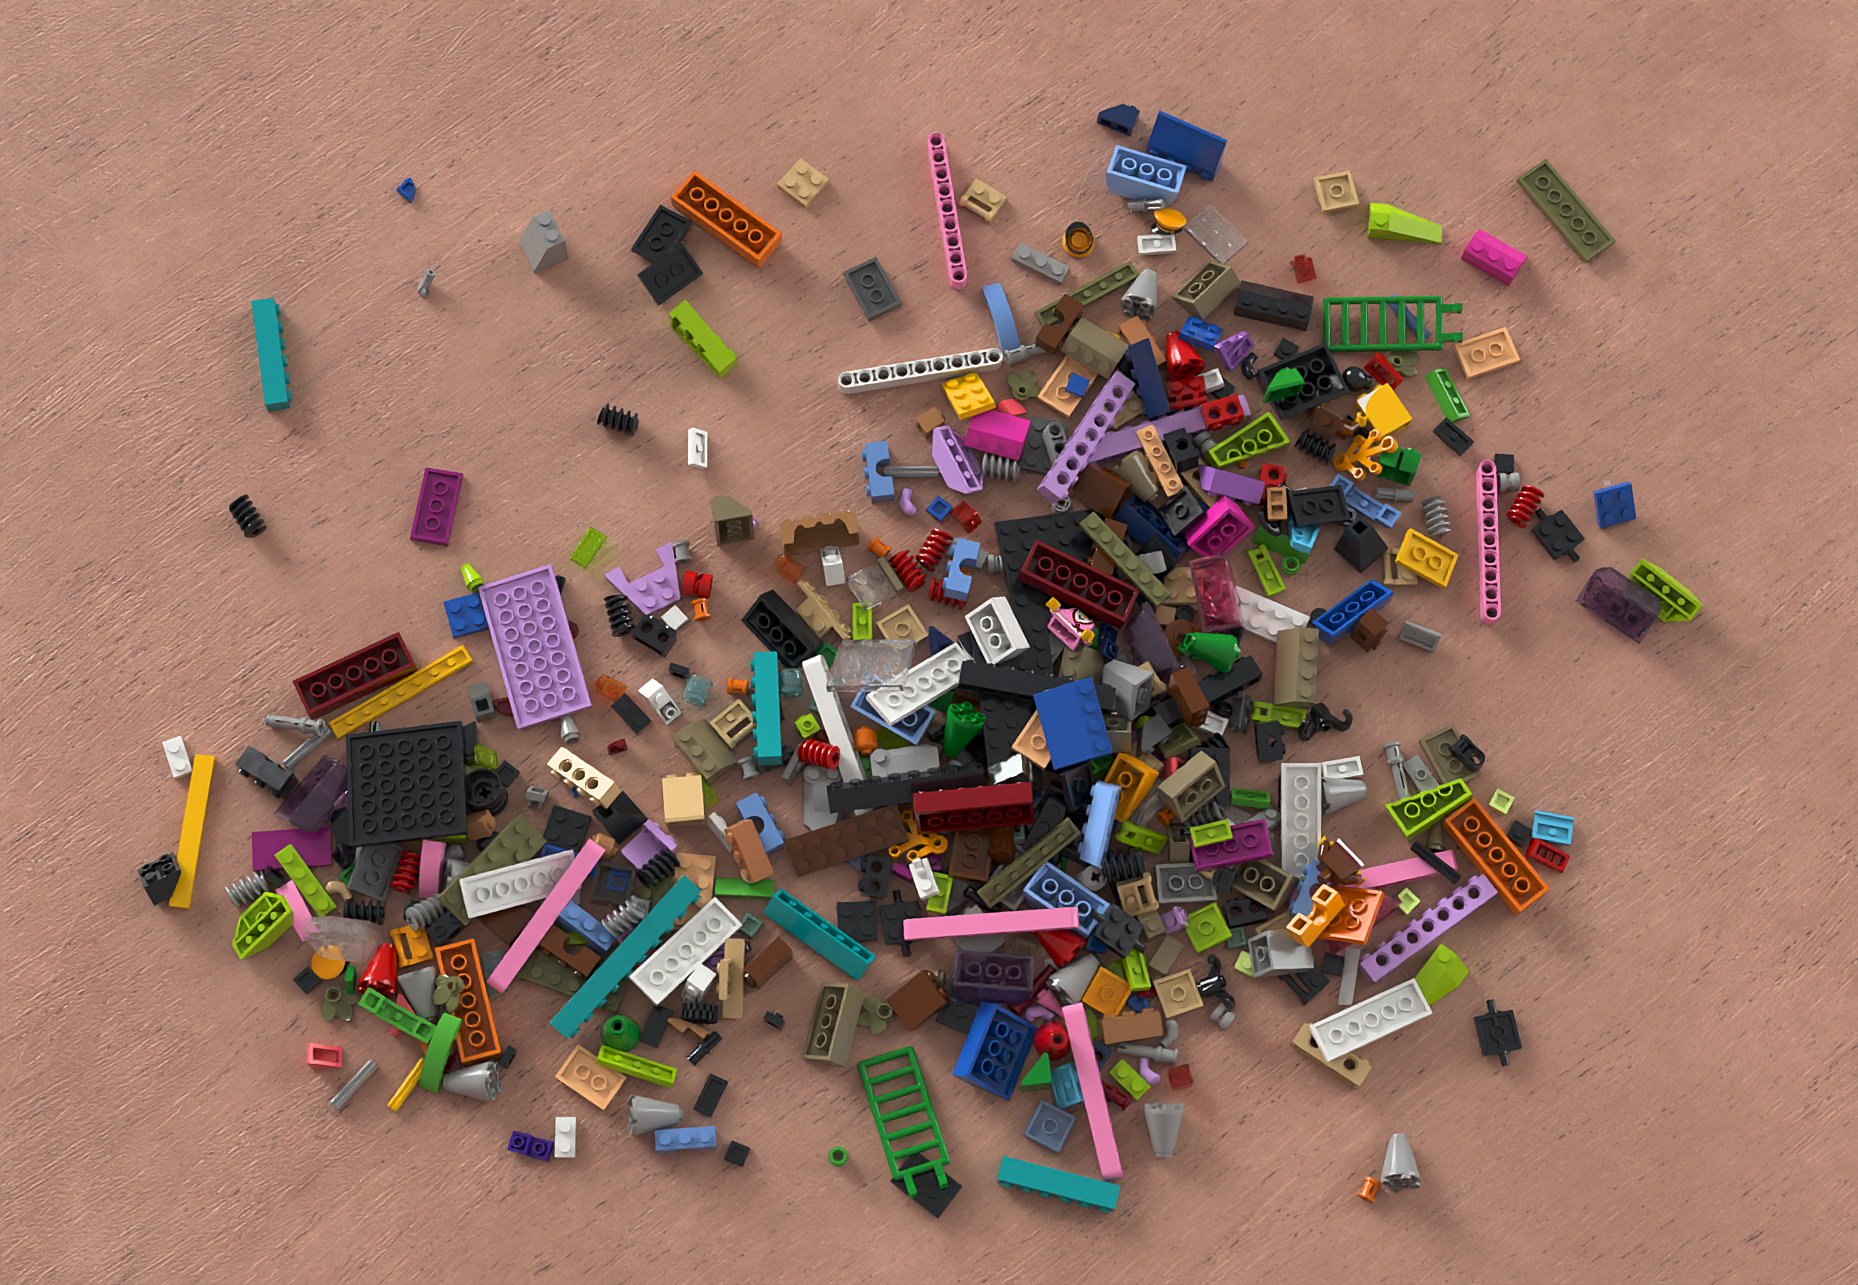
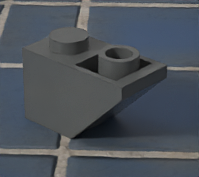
[468,681,497,723]
[1136,713,1172,758]

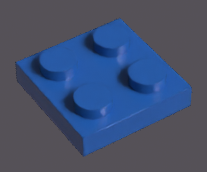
[1178,316,1223,352]
[1593,482,1636,528]
[444,592,489,639]

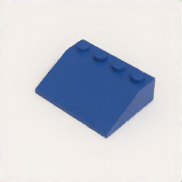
[1146,111,1227,182]
[1033,677,1113,770]
[952,1002,1038,1101]

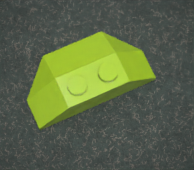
[1629,558,1703,622]
[232,892,294,960]

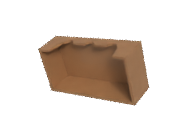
[780,510,859,557]

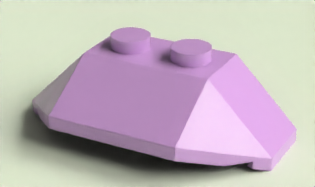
[932,425,984,494]

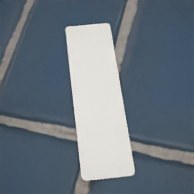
[1338,948,1360,1005]

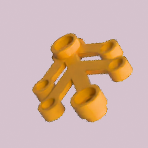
[1333,429,1398,481]
[889,810,948,863]

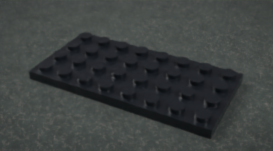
[969,616,1054,774]

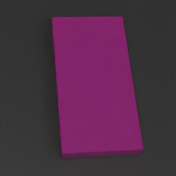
[410,467,464,546]
[1189,819,1274,872]
[252,826,333,872]

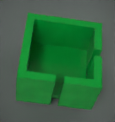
[1374,445,1422,487]

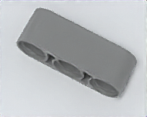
[1042,422,1072,470]
[1115,551,1167,580]

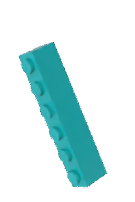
[251,298,293,412]
[750,651,782,765]
[763,888,876,981]
[997,1156,1120,1214]

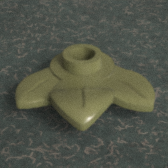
[1387,351,1420,377]
[1007,371,1043,402]
[432,974,464,1013]
[321,986,359,1022]
[857,997,895,1035]

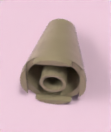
[1110,450,1159,503]

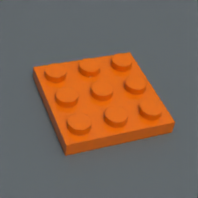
[1317,884,1384,945]

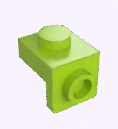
[794,713,820,739]

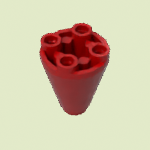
[1166,331,1206,381]
[1034,929,1087,969]
[357,943,398,998]
[1033,1021,1072,1061]

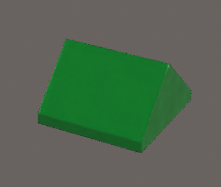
[1019,1052,1052,1092]

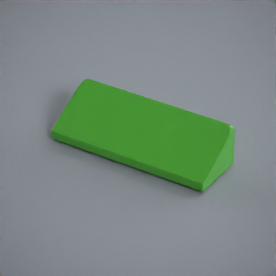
[1425,368,1470,423]
[1253,525,1310,564]
[715,878,775,899]

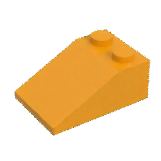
[1104,753,1159,823]

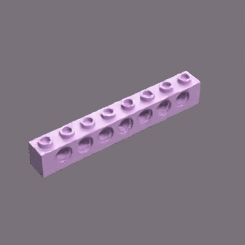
[1036,370,1135,504]
[1358,874,1498,985]

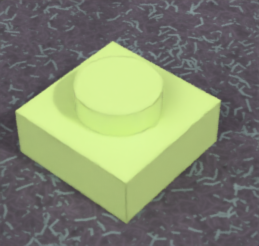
[1488,788,1515,816]
[1392,887,1420,916]
[1234,951,1253,977]

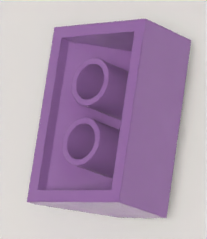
[1199,464,1265,506]

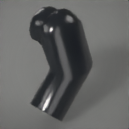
[1241,352,1258,380]

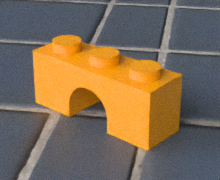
[1286,884,1345,949]

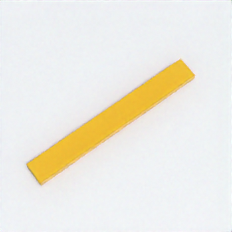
[329,645,473,740]
[169,754,216,909]

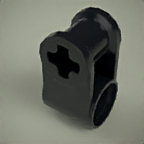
[1448,734,1485,772]

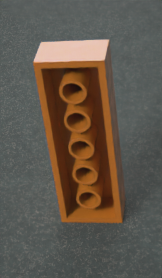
[671,170,782,269]
[1441,798,1550,917]
[435,938,503,1067]

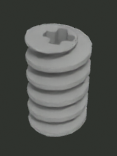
[981,452,1022,483]
[1421,496,1452,538]
[1074,865,1107,892]
[224,871,270,908]
[405,893,448,932]
[602,895,646,938]

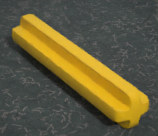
[388,1058,424,1112]

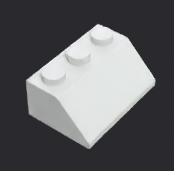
[965,596,1030,665]

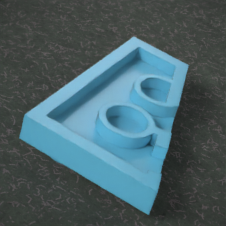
[1287,507,1321,554]

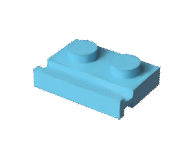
[1531,810,1574,846]
[1050,1062,1084,1109]

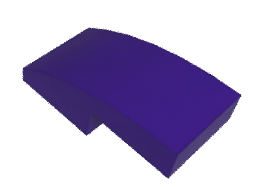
[507,1131,554,1162]

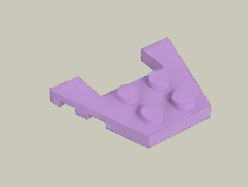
[604,542,681,616]

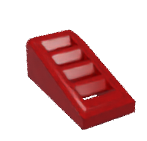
[1364,352,1404,390]
[1525,838,1570,873]

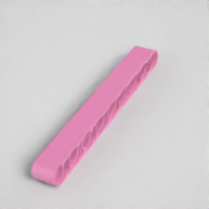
[927,133,967,290]
[1476,460,1501,626]
[486,838,605,994]
[1289,850,1459,903]
[903,907,1080,941]
[1063,1002,1124,1182]

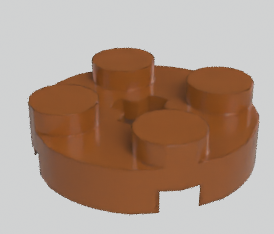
[1161,619,1200,658]

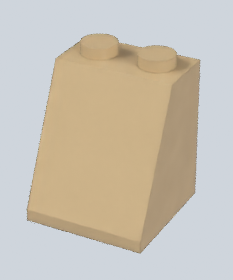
[662,773,706,828]

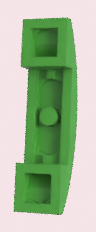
[358,987,437,1044]
[420,1013,462,1094]

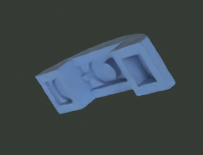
[981,283,1020,355]
[1329,473,1402,529]

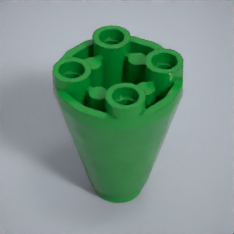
[1184,632,1241,673]
[943,702,986,758]
[600,1014,640,1052]

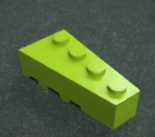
[668,300,737,379]
[1204,411,1290,470]
[1385,778,1473,841]

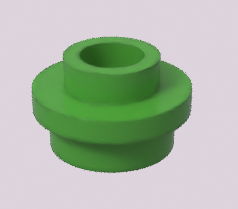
[1281,556,1301,575]
[828,1146,848,1167]

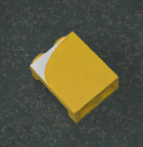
[1354,383,1412,444]

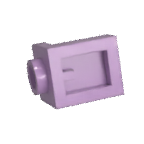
[1160,906,1188,935]

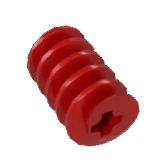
[1507,485,1544,528]
[915,529,954,572]
[888,549,927,593]
[928,577,970,610]
[797,739,841,771]
[390,851,421,895]

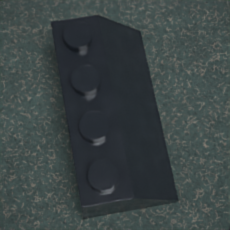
[1234,280,1314,331]
[741,589,824,674]

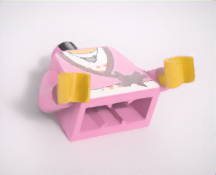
[1046,597,1095,650]

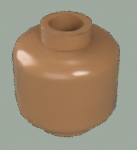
[591,833,618,861]

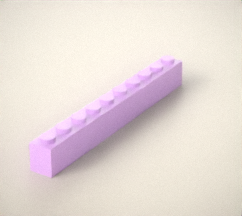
[1076,394,1251,465]

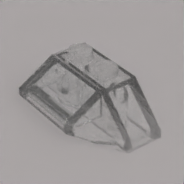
[1130,778,1168,834]
[303,916,385,963]

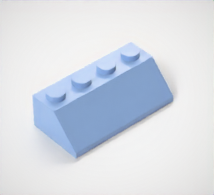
[1078,781,1121,867]

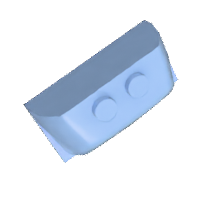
[1106,145,1187,208]
[850,673,937,745]
[1022,861,1110,938]

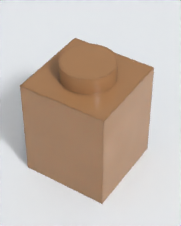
[915,407,945,439]
[467,809,497,841]

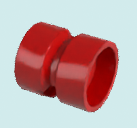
[682,570,713,599]

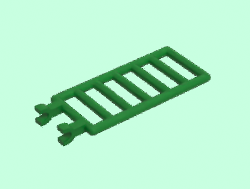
[1323,296,1463,352]
[857,1046,950,1199]

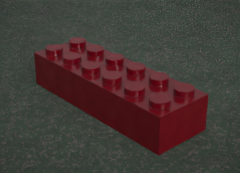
[1017,540,1140,629]
[292,632,417,720]
[913,782,1035,835]

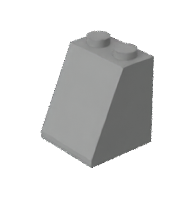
[519,210,568,273]
[1102,659,1154,720]
[1248,930,1314,978]

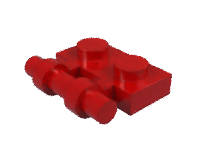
[1167,375,1207,410]

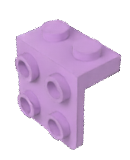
[621,819,677,870]

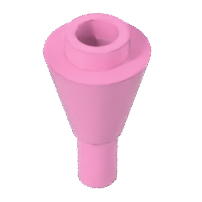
[1036,988,1065,1020]

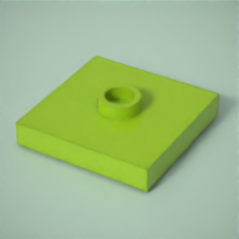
[1185,902,1233,954]

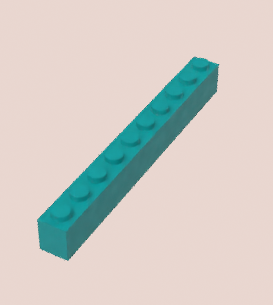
[549,875,702,1039]

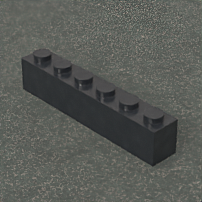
[1151,655,1263,729]

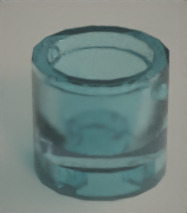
[778,668,804,698]
[682,675,713,706]

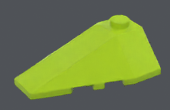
[1367,203,1442,244]
[1414,943,1470,1006]

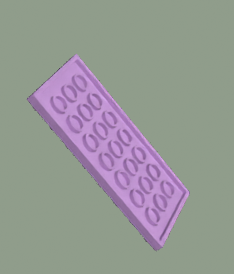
[478,564,592,730]

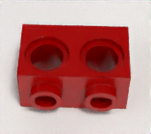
[1200,394,1244,431]
[1254,463,1287,506]

